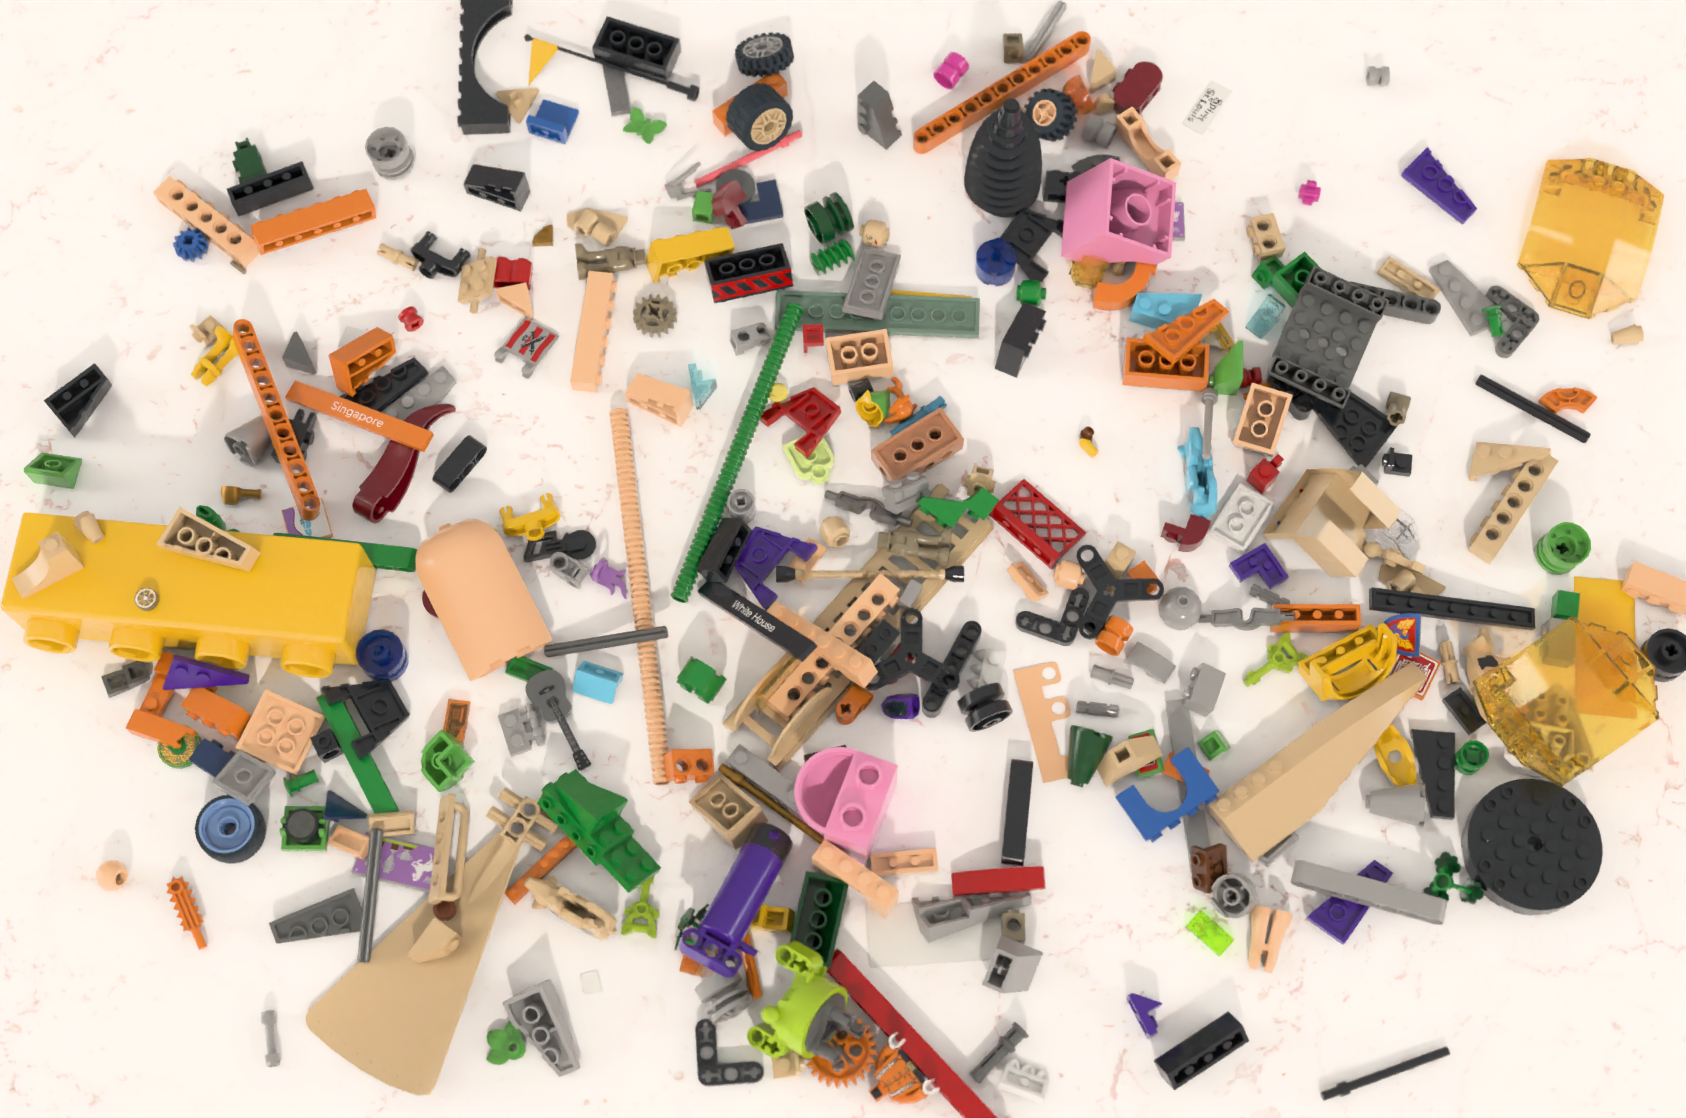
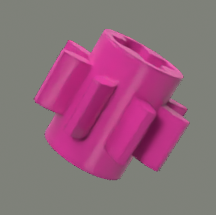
[1298,180,1321,206]

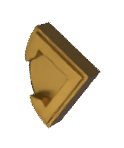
[532,225,553,246]

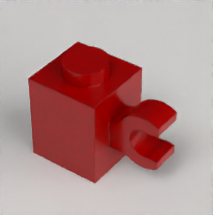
[1246,454,1284,494]

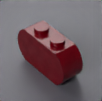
[1112,61,1163,115]

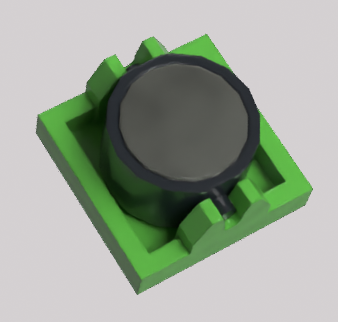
[279,806,330,851]

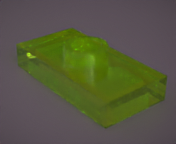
[1185,909,1235,957]

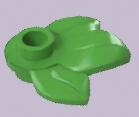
[486,1021,526,1065]

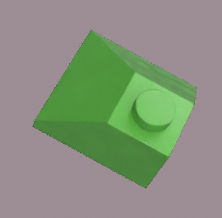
[1208,340,1243,396]

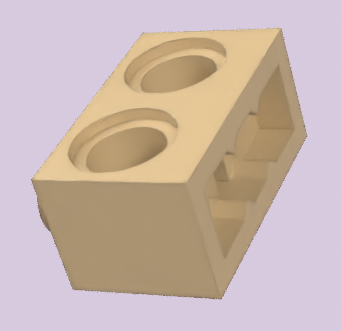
[1246,213,1286,262]

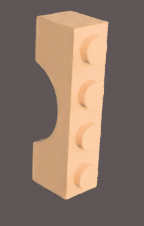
[1115,107,1181,180]

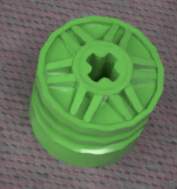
[1535,522,1591,575]

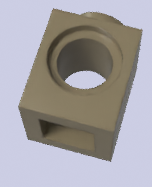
[1001,910,1026,944]

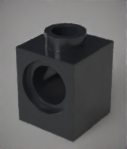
[310,728,344,763]

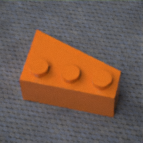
[329,327,396,397]
[181,687,251,741]

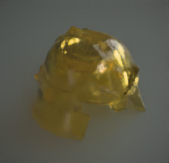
[1068,257,1111,290]

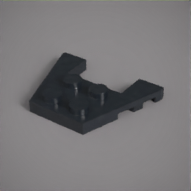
[999,208,1064,283]
[321,679,410,761]

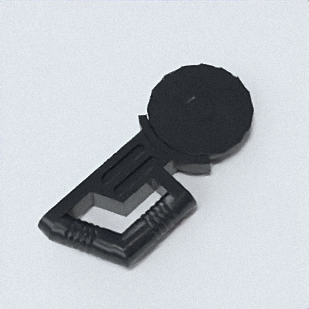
[523,530,596,562]

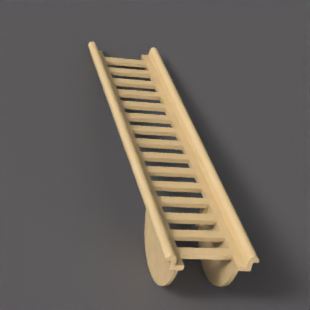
[722,483,994,772]

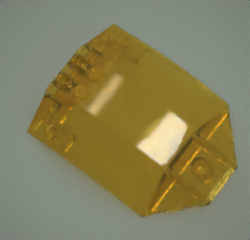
[1517,158,1664,319]
[1472,616,1659,787]

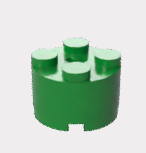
[676,656,727,704]

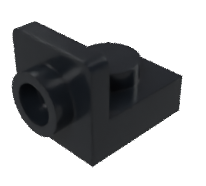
[1382,447,1413,477]

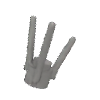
[664,162,711,201]

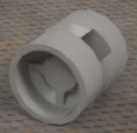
[1081,114,1118,149]
[727,489,756,524]

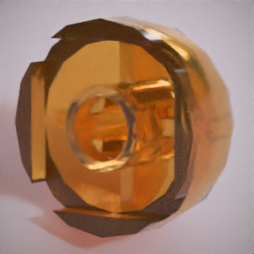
[1062,75,1096,116]

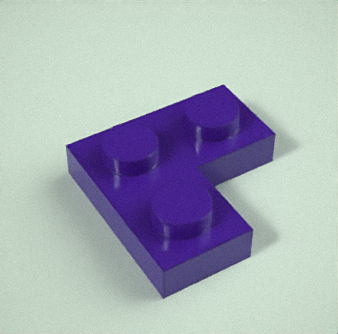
[1229,543,1289,590]

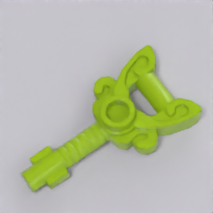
[1243,632,1309,687]
[621,875,660,939]

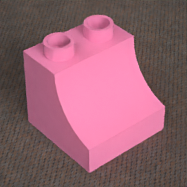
[1061,158,1176,268]

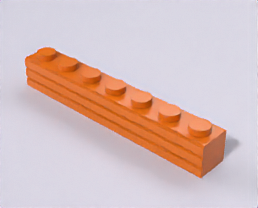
[504,835,577,905]

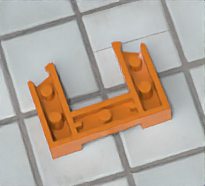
[126,651,217,749]

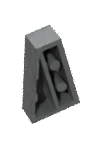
[857,80,902,150]

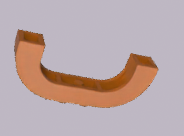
[1093,262,1158,311]

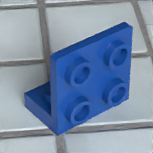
[526,99,579,145]

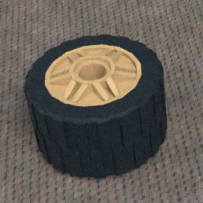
[726,83,793,151]

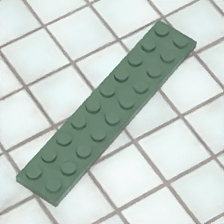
[775,290,980,338]

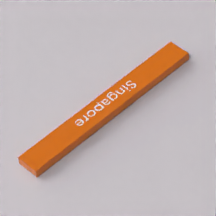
[285,380,434,452]

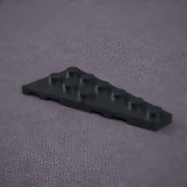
[1307,392,1398,468]

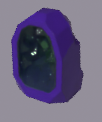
[881,693,920,719]

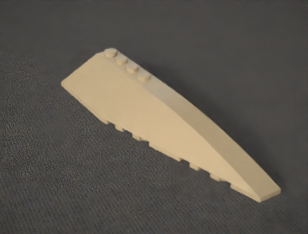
[1208,662,1428,863]

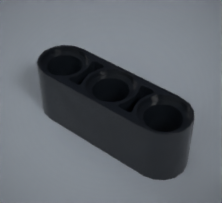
[1266,375,1314,420]
[432,435,487,493]

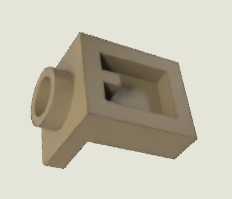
[1003,33,1024,63]

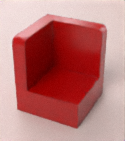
[803,324,824,353]

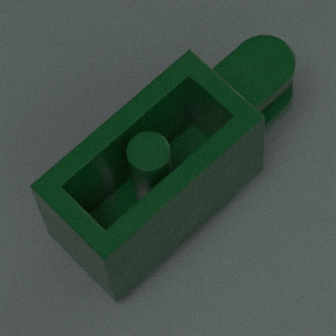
[232,137,267,183]

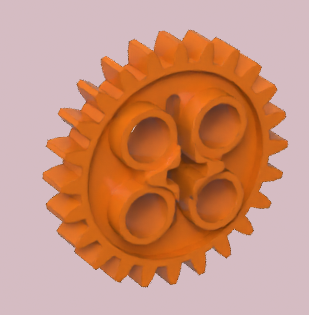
[804,1019,878,1089]

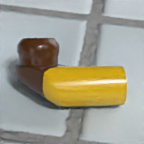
[1079,426,1099,458]

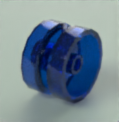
[356,629,409,682]

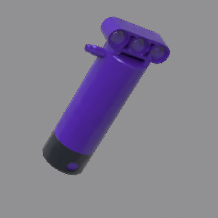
[678,823,793,978]

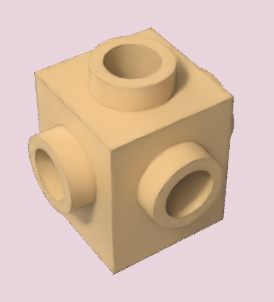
[964,465,996,496]

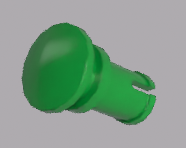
[1482,305,1505,337]
[283,769,319,797]

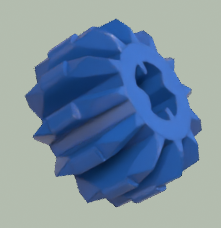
[173,227,209,262]

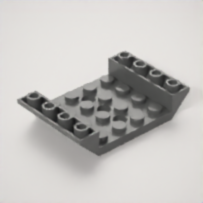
[1267,265,1389,409]

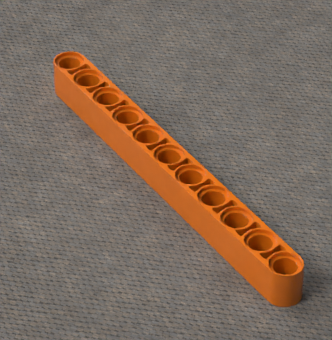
[913,31,1091,154]
[233,319,321,521]

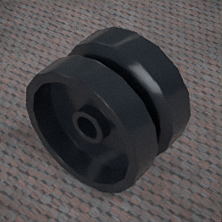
[1637,628,1686,683]
[957,683,1013,732]

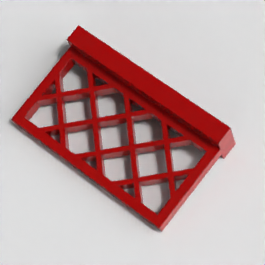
[989,479,1086,569]

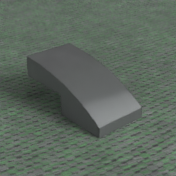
[101,661,150,698]

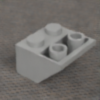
[982,935,1044,993]

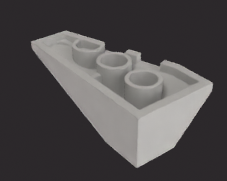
[502,979,581,1077]

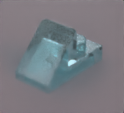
[1245,294,1286,339]
[688,363,717,410]

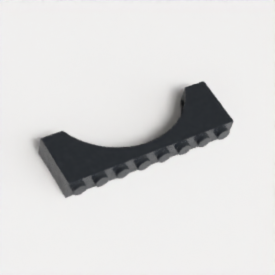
[457,0,513,135]

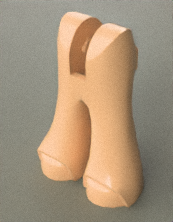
[1249,905,1293,973]

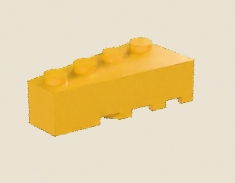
[646,227,735,283]

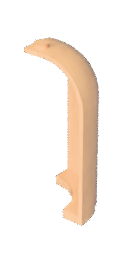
[416,519,553,681]

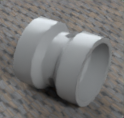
[1366,66,1390,86]

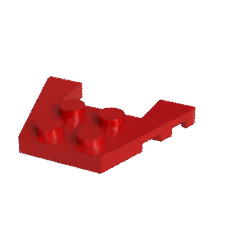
[760,387,842,458]

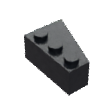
[463,164,530,212]
[44,363,113,438]

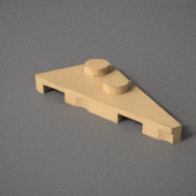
[1468,442,1552,481]

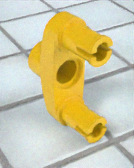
[499,493,560,541]

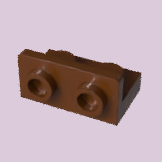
[1191,843,1228,894]

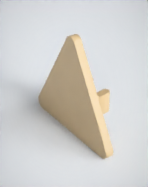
[496,88,539,124]

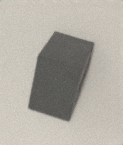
[282,331,317,375]

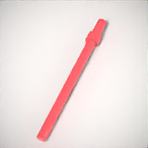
[694,130,803,188]

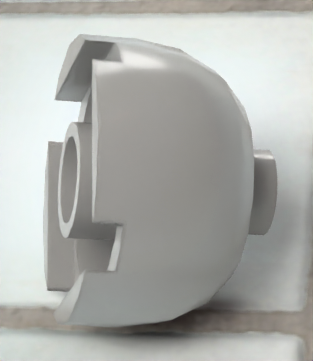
[1159,587,1202,630]
[1211,873,1258,919]

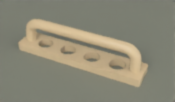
[428,793,469,905]

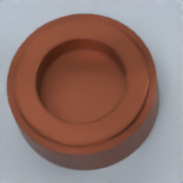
[433,900,457,921]

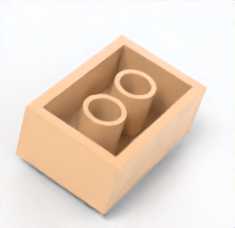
[825,329,893,385]
[1232,383,1293,457]

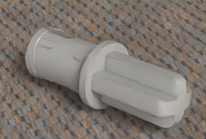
[1090,664,1134,689]

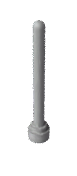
[1201,388,1218,460]

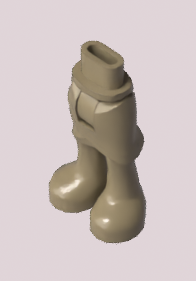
[575,243,646,280]
[877,527,952,567]

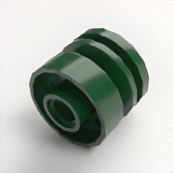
[804,192,854,245]

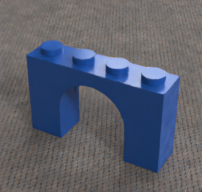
[1115,747,1219,843]

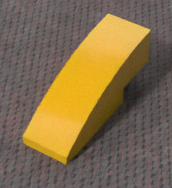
[749,904,795,934]

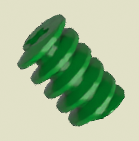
[809,239,855,276]

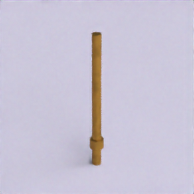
[718,763,824,845]

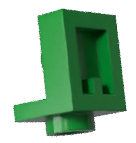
[1251,256,1285,289]

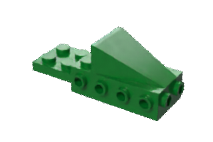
[537,769,662,893]

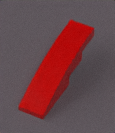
[951,866,1046,896]

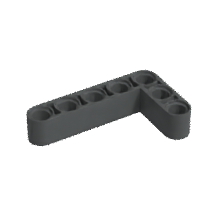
[1351,282,1441,324]

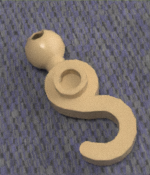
[1364,542,1426,574]

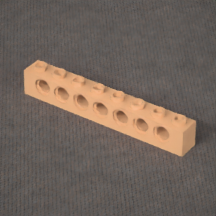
[768,573,900,722]

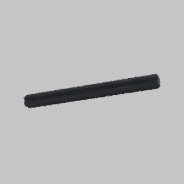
[1475,374,1591,443]

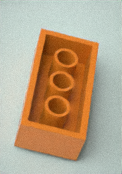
[1122,337,1210,392]

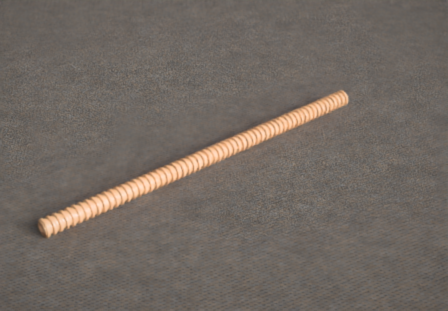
[609,408,672,786]

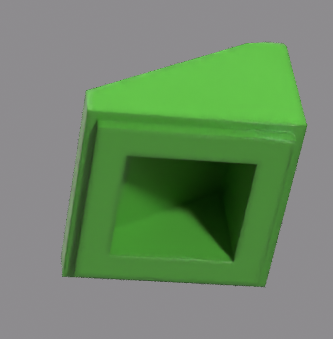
[1197,730,1231,761]

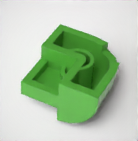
[421,730,475,792]

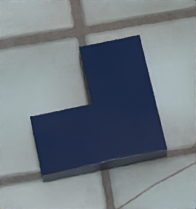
[740,179,783,224]

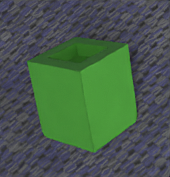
[692,190,714,224]

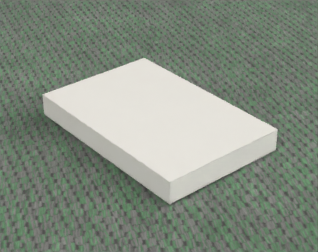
[1207,482,1276,555]

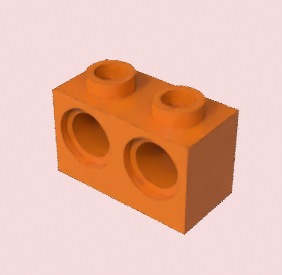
[663,749,715,784]

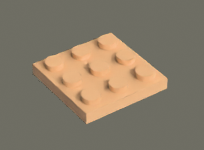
[236,689,326,776]

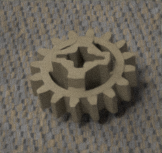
[633,294,677,337]

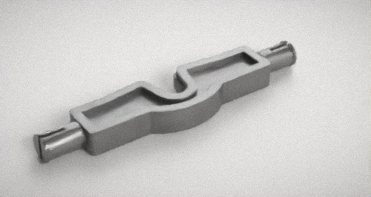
[824,489,913,528]
[1198,607,1296,631]

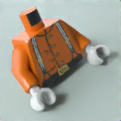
[869,1032,939,1104]

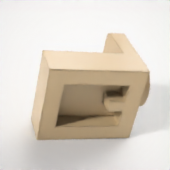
[189,315,225,346]
[771,1052,805,1079]

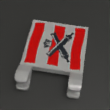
[494,317,559,379]

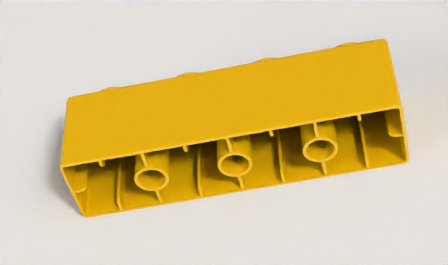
[1,512,376,678]

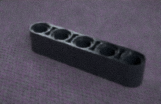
[922,621,982,718]
[1001,759,1033,867]

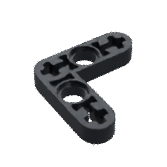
[1015,587,1089,646]
[695,1019,764,1087]

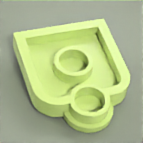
[782,436,834,484]

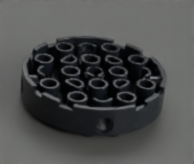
[1461,779,1603,916]

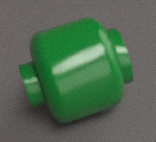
[1016,280,1046,307]

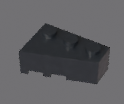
[994,302,1047,378]

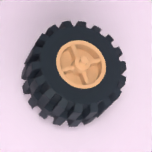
[1024,88,1078,142]

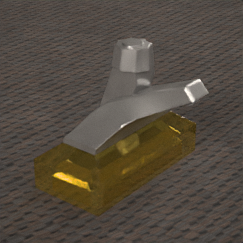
[1198,323,1235,352]

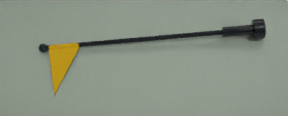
[524,34,700,102]

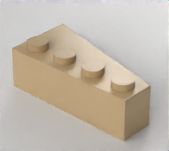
[156,507,260,572]

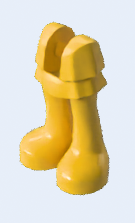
[191,325,249,386]

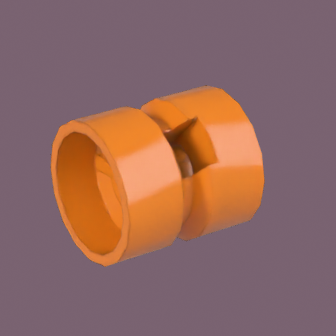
[1095,616,1134,656]

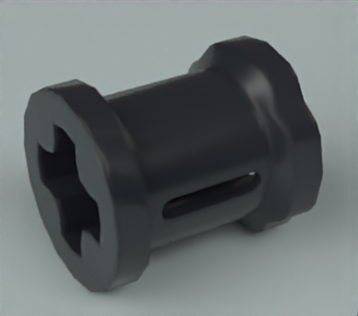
[848,378,874,403]

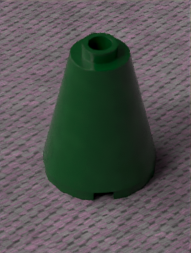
[1067,725,1113,788]

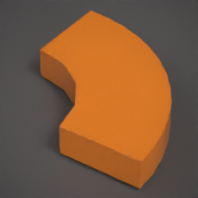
[1538,387,1598,414]

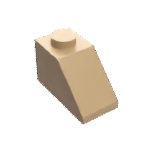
[1105,541,1136,594]
[407,918,462,963]

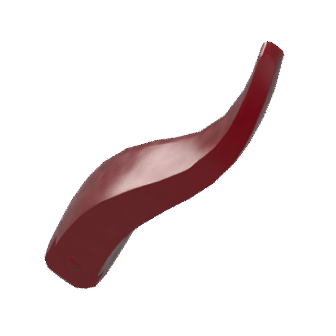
[352,404,456,524]

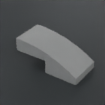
[1126,641,1176,684]

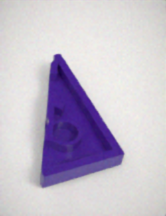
[163,654,250,690]

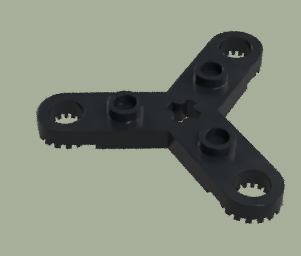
[1076,544,1164,640]
[866,608,960,692]

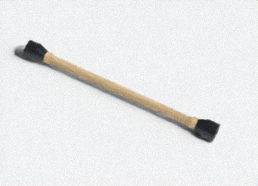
[776,566,964,583]

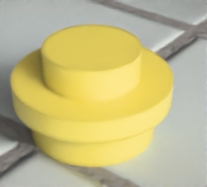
[769,383,788,403]

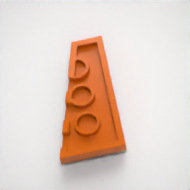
[1143,299,1229,365]

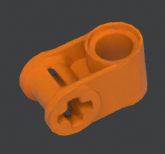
[836,683,874,725]

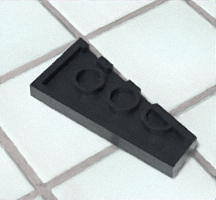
[339,358,429,412]
[1409,729,1455,820]

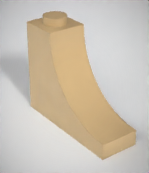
[12,532,84,599]

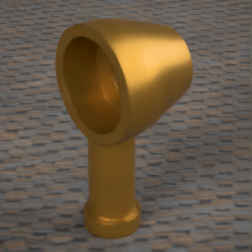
[221,486,261,505]

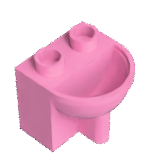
[794,747,898,865]

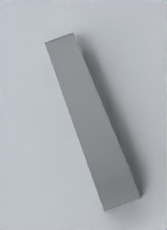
[1291,860,1448,925]

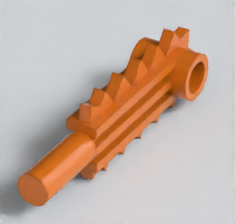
[166,876,207,950]

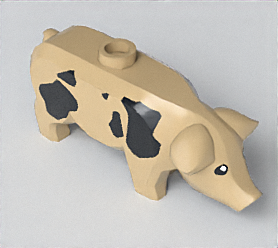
[1463,628,1529,725]
[523,875,617,941]

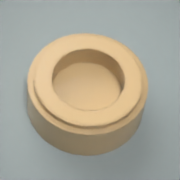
[1094,94,1115,114]

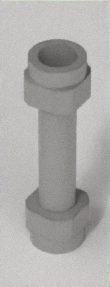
[261,1010,281,1067]

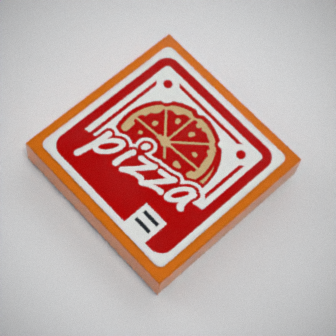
[1385,652,1441,701]

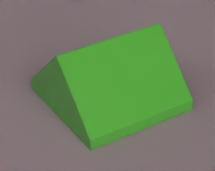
[23,452,82,489]

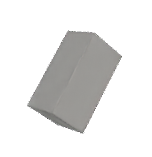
[898,579,923,610]

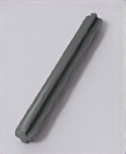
[544,626,669,657]
[357,828,383,963]

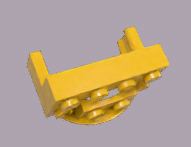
[1298,622,1398,702]

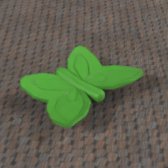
[623,107,667,144]

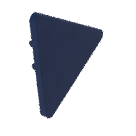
[324,790,367,822]

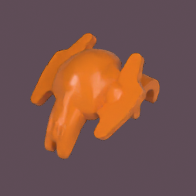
[883,377,917,425]

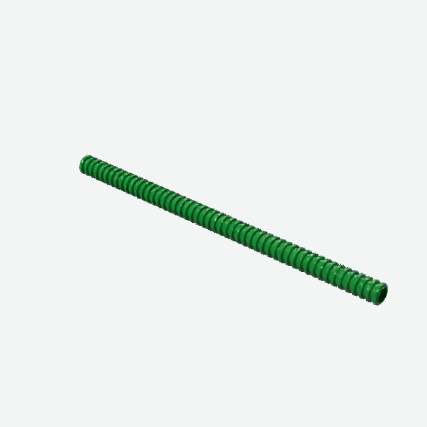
[670,303,804,603]

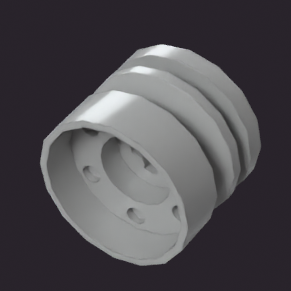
[365,127,415,180]
[694,966,754,1025]

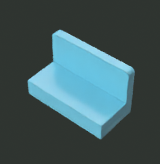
[572,660,624,704]

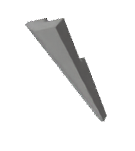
[912,892,1032,943]

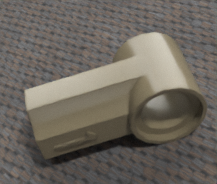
[1385,391,1411,426]

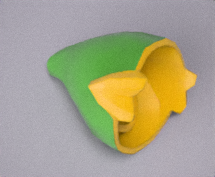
[855,390,890,429]

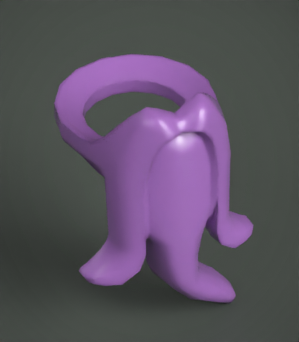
[590,557,627,599]

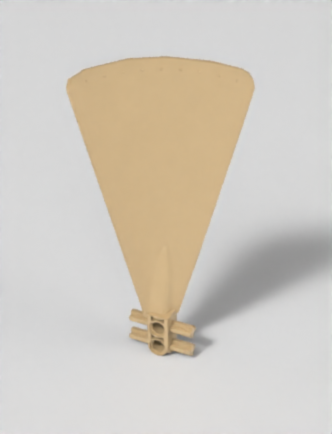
[305,787,558,1096]

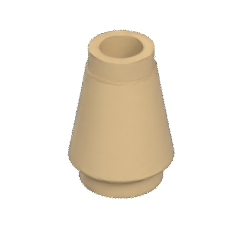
[1611,324,1644,345]
[73,511,104,544]

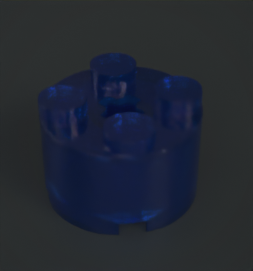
[975,238,1017,286]

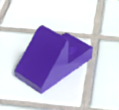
[1126,993,1163,1039]

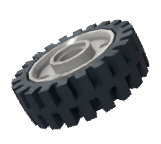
[735,32,794,77]

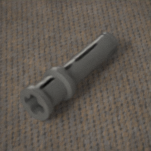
[969,1022,1029,1084]

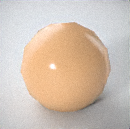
[96,860,128,891]

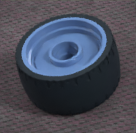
[195,795,266,864]

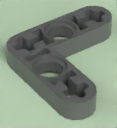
[1485,285,1540,358]

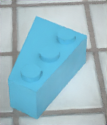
[1129,293,1202,330]

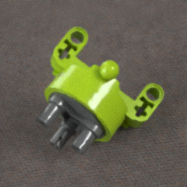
[747,941,866,1065]

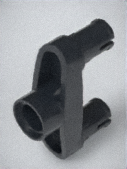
[410,231,471,279]

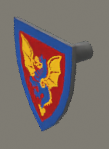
[1376,613,1421,657]

